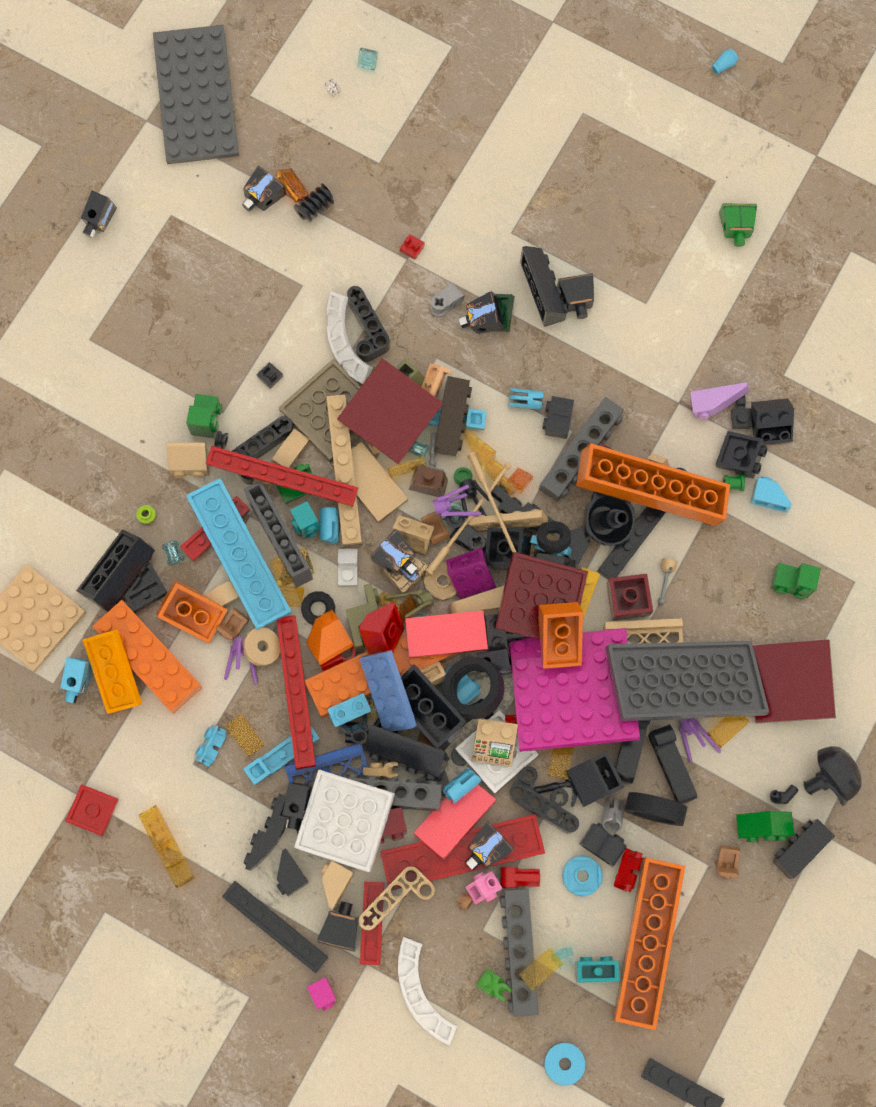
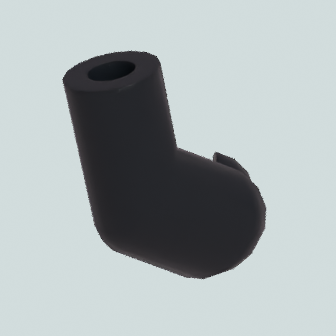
[770,784,799,804]

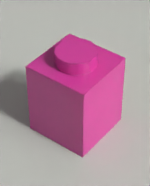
[307,977,337,1011]

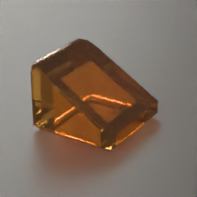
[506,467,534,493]
[399,594,417,621]

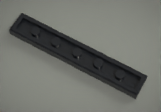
[597,506,666,579]
[222,881,329,973]

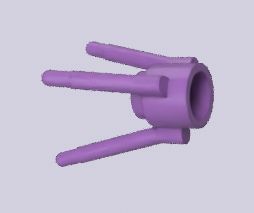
[433,485,481,518]
[224,638,258,685]
[678,718,721,762]

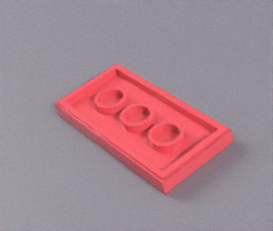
[405,610,488,658]
[414,785,496,860]

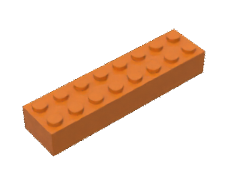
[576,443,730,526]
[304,633,463,719]
[613,857,685,1030]

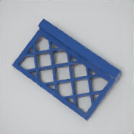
[285,743,368,810]

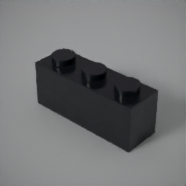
[773,819,835,879]

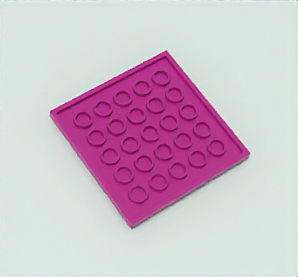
[510,628,640,752]

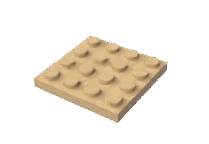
[0,564,86,672]

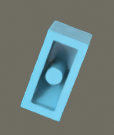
[750,477,792,513]

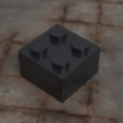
[485,528,532,570]

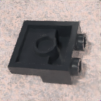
[715,431,767,479]

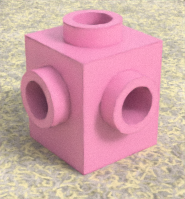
[465,871,502,905]

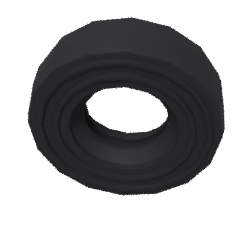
[537,521,571,553]
[301,591,336,625]

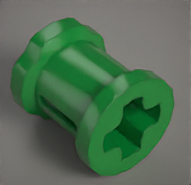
[723,474,745,491]

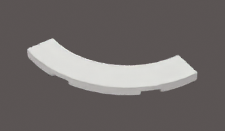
[326,291,373,384]
[398,937,457,1046]

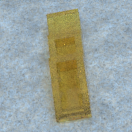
[464,429,517,496]
[139,805,195,888]

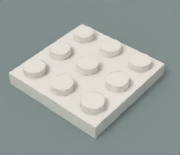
[455,710,539,794]

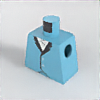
[61,657,92,703]

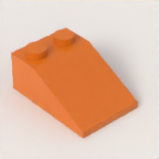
[156,579,228,643]
[539,602,583,669]

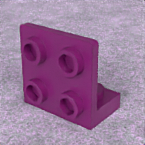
[446,547,497,600]

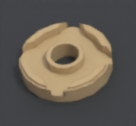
[424,562,457,601]
[242,627,280,666]

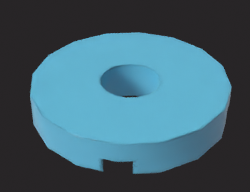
[562,856,603,897]
[544,1042,585,1086]

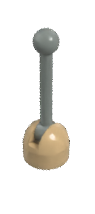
[658,558,677,605]

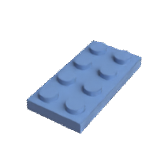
[359,650,417,732]

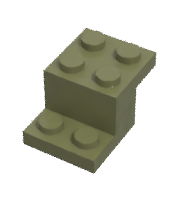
[346,583,381,654]

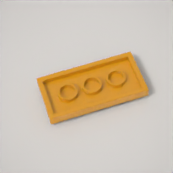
[82,629,142,714]

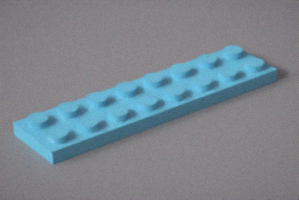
[186,478,292,629]

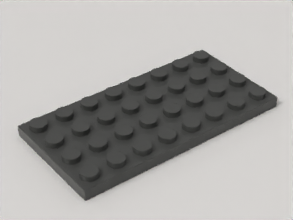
[153,25,239,164]
[605,641,769,721]

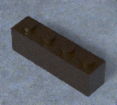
[433,376,472,457]

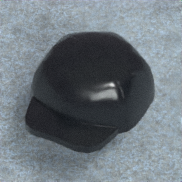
[583,491,635,547]
[803,746,862,806]

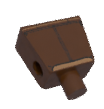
[409,465,448,497]

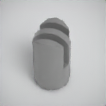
[602,797,625,833]

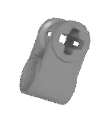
[430,283,465,318]

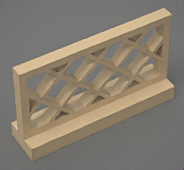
[603,618,683,644]

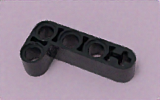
[347,286,390,363]
[232,416,293,485]
[615,720,651,784]
[648,724,698,804]
[509,766,579,834]

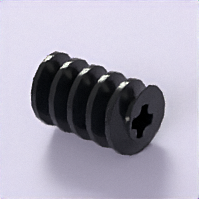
[294,183,334,222]

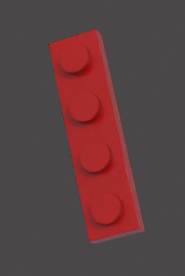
[180,496,250,562]
[360,881,385,965]

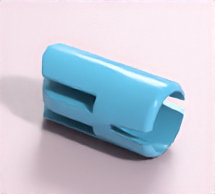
[508,388,543,410]
[320,507,339,544]
[443,768,481,803]

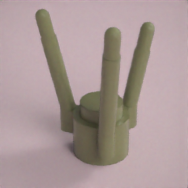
[385,589,434,622]

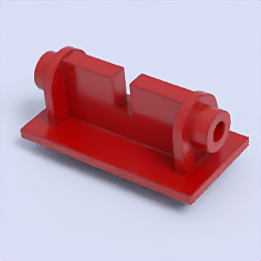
[613,848,644,892]

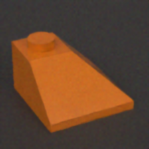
[306,610,354,665]

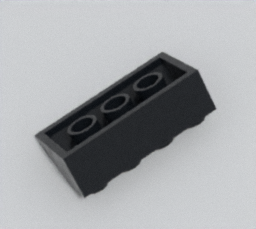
[520,246,568,327]
[76,529,155,612]
[401,664,467,751]
[365,725,449,781]

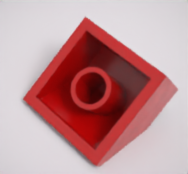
[359,602,405,655]

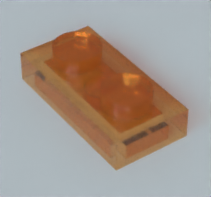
[276,168,310,203]

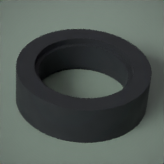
[442,657,505,719]
[624,792,688,826]

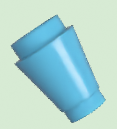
[711,48,739,74]

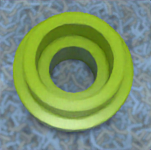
[136,505,156,524]

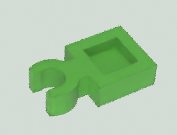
[476,968,512,1001]

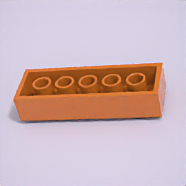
[93,600,203,714]

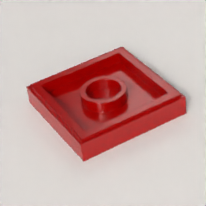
[65,784,119,836]

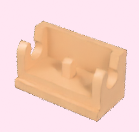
[422,363,452,398]

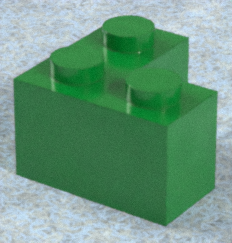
[186,394,222,438]
[770,563,821,599]
[736,811,794,843]

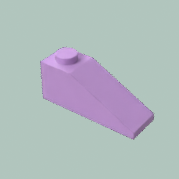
[691,382,750,420]

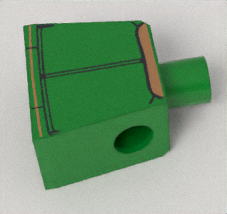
[719,203,757,247]

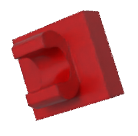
[400,234,425,260]

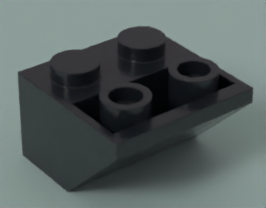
[751,398,794,444]
[566,751,624,807]

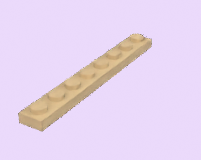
[326,395,362,546]

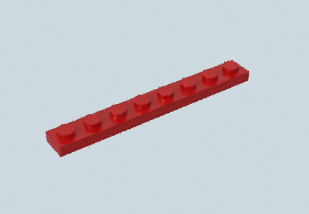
[206,446,359,507]
[276,615,316,770]

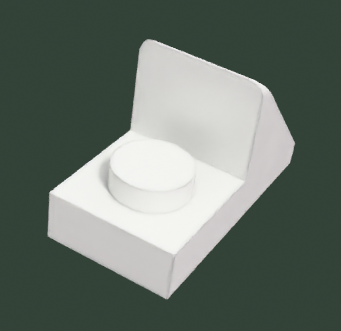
[338,549,358,587]

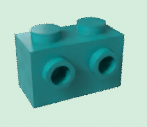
[290,501,320,539]
[575,956,619,983]

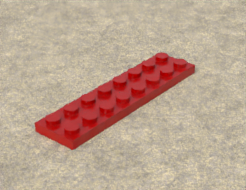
[380,814,545,891]

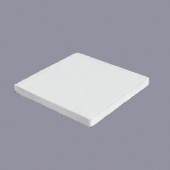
[294,769,395,873]

